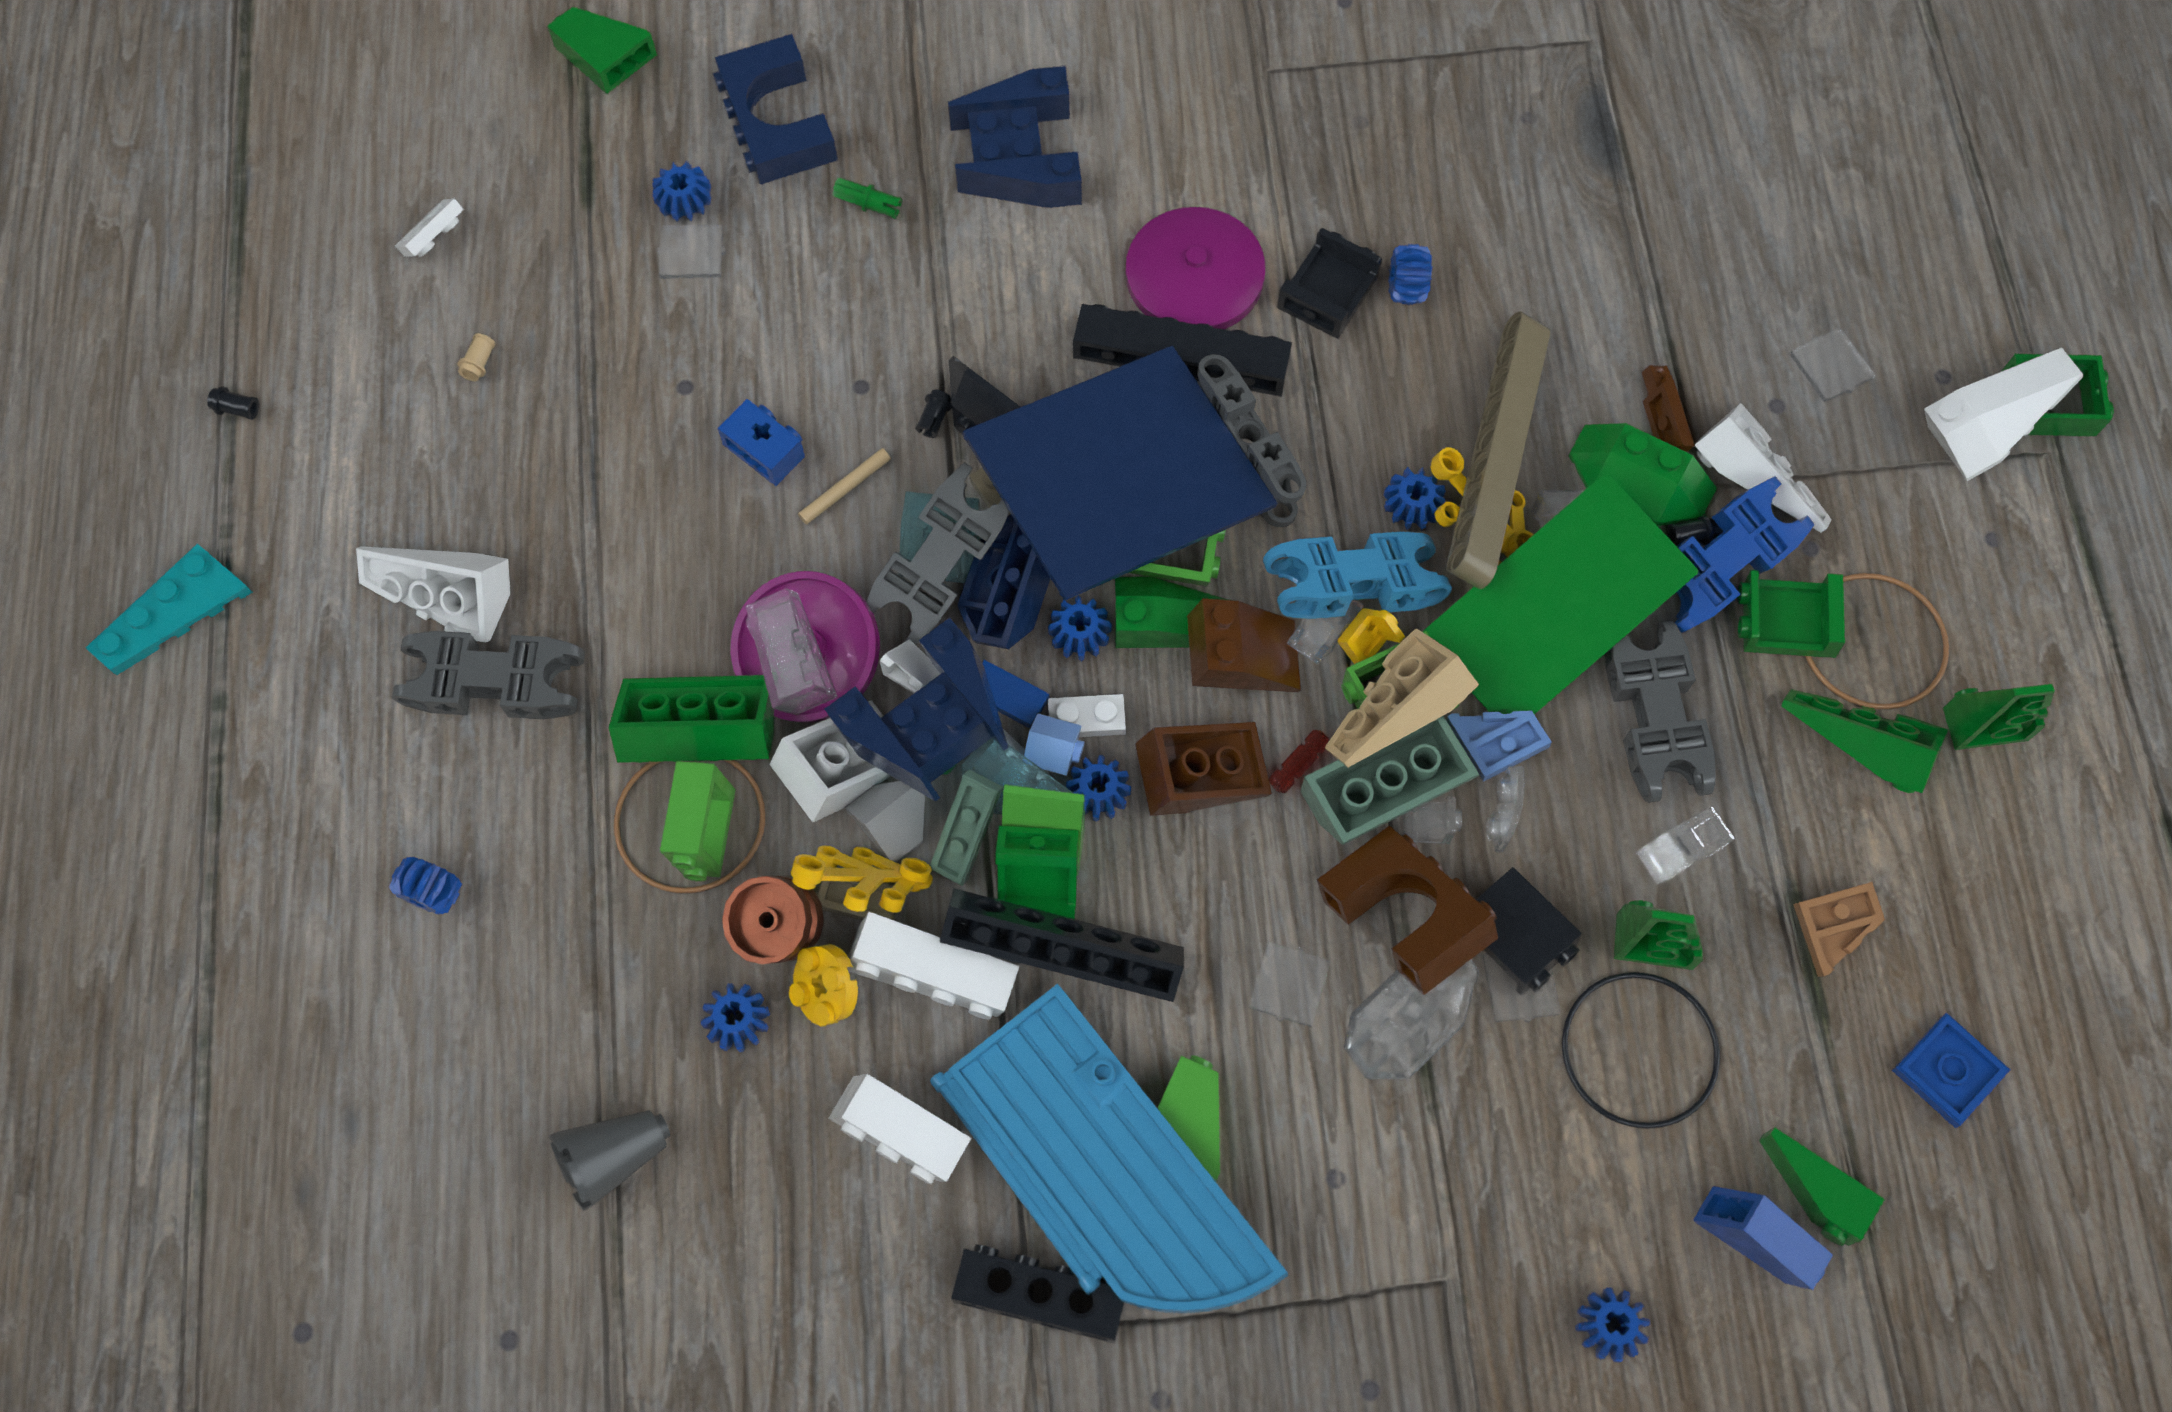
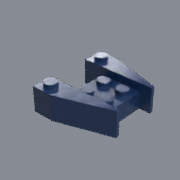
[948,66,1082,208]
[824,618,1009,802]

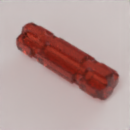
[1269,730,1330,793]

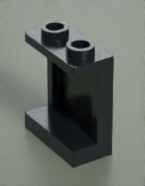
[1277,228,1382,339]
[1476,867,1582,996]

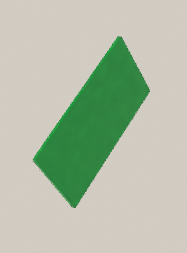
[1422,473,1698,715]

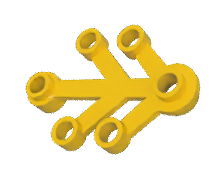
[1431,447,1533,557]
[790,845,933,913]

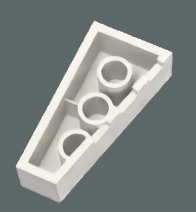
[847,912,1019,1020]

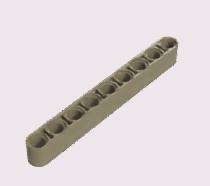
[1446,311,1550,589]

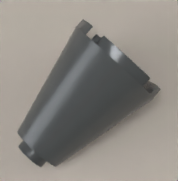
[549,1110,671,1211]

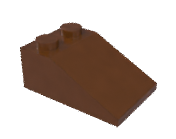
[1187,598,1301,692]
[1135,722,1272,816]

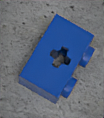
[717,399,805,486]

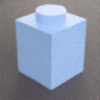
[1022,714,1085,776]

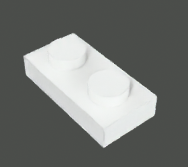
[395,199,464,257]
[1048,694,1126,737]

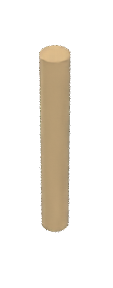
[798,448,891,525]

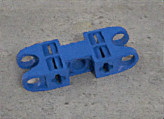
[1674,476,1814,633]

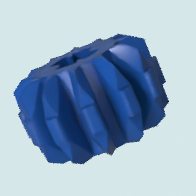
[652,161,712,222]
[1388,244,1433,305]
[1383,467,1446,530]
[1048,595,1112,662]
[1066,754,1131,822]
[389,857,462,914]
[701,983,770,1052]
[1576,1287,1650,1363]

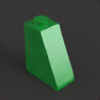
[547,6,657,94]

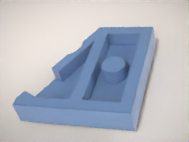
[1446,711,1552,782]

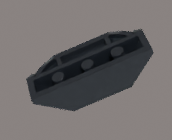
[949,356,1020,434]

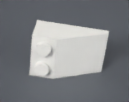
[769,700,891,822]

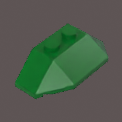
[1568,423,1717,526]

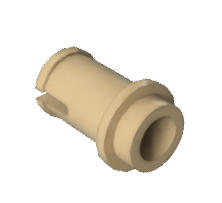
[457,333,495,381]

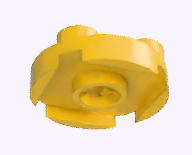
[789,944,858,1026]

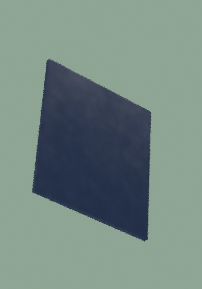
[962,345,1278,601]

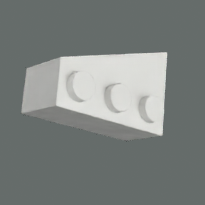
[828,1074,971,1184]

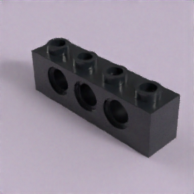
[951,1244,1124,1344]

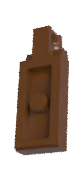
[1641,365,1695,452]

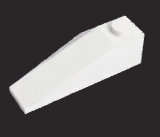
[1924,348,2083,481]
[1695,403,1832,533]
[356,546,510,643]

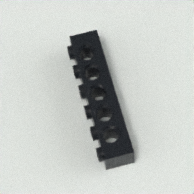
[940,888,1184,1002]

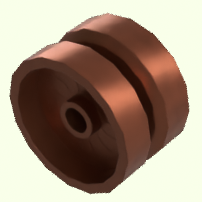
[722,876,824,965]

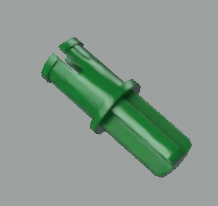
[833,177,902,219]

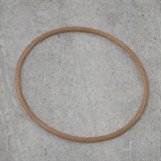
[1805,573,1949,709]
[614,760,765,893]

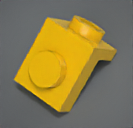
[1337,608,1405,664]

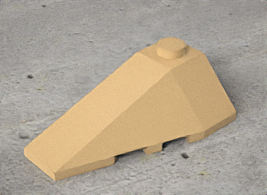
[1325,628,1479,767]

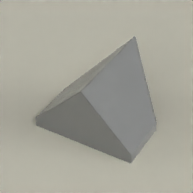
[845,781,925,863]

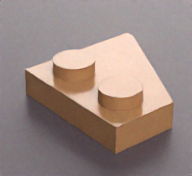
[1793,882,1885,977]

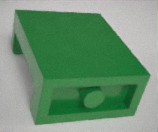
[1737,570,1845,658]
[996,826,1079,919]

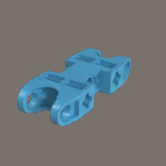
[1263,531,1452,619]

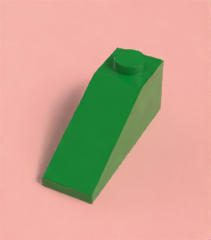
[1759,1127,1885,1246]

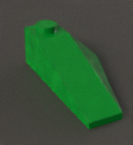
[1115,577,1229,648]
[1943,684,2055,750]
[1781,689,1948,793]
[1614,900,1703,970]

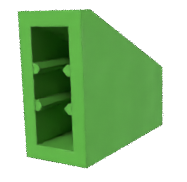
[1157,1055,1220,1182]

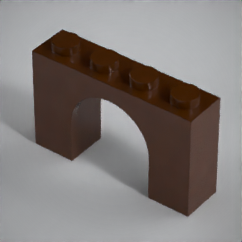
[1317,825,1498,995]

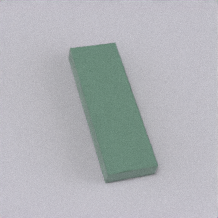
[930,769,1003,886]

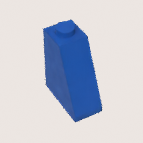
[1693,1186,1833,1290]

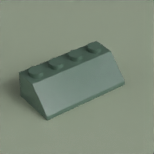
[1300,716,1479,845]

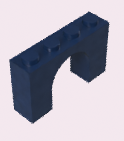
[712,34,838,185]

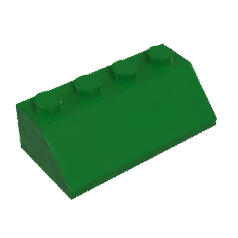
[608,675,774,763]

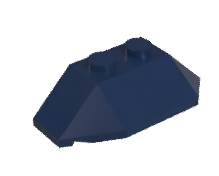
[957,514,1051,650]

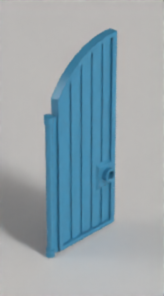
[930,984,1289,1313]

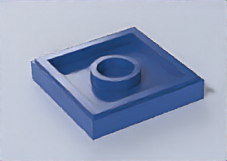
[1892,1013,2010,1128]

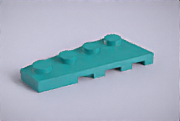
[85,543,253,675]

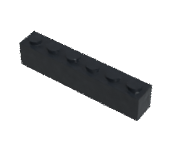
[1073,304,1292,397]

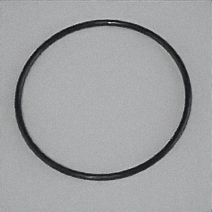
[1562,972,1720,1129]

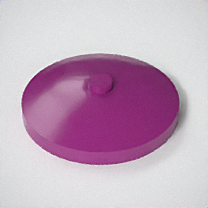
[1126,207,1266,329]
[731,571,880,723]

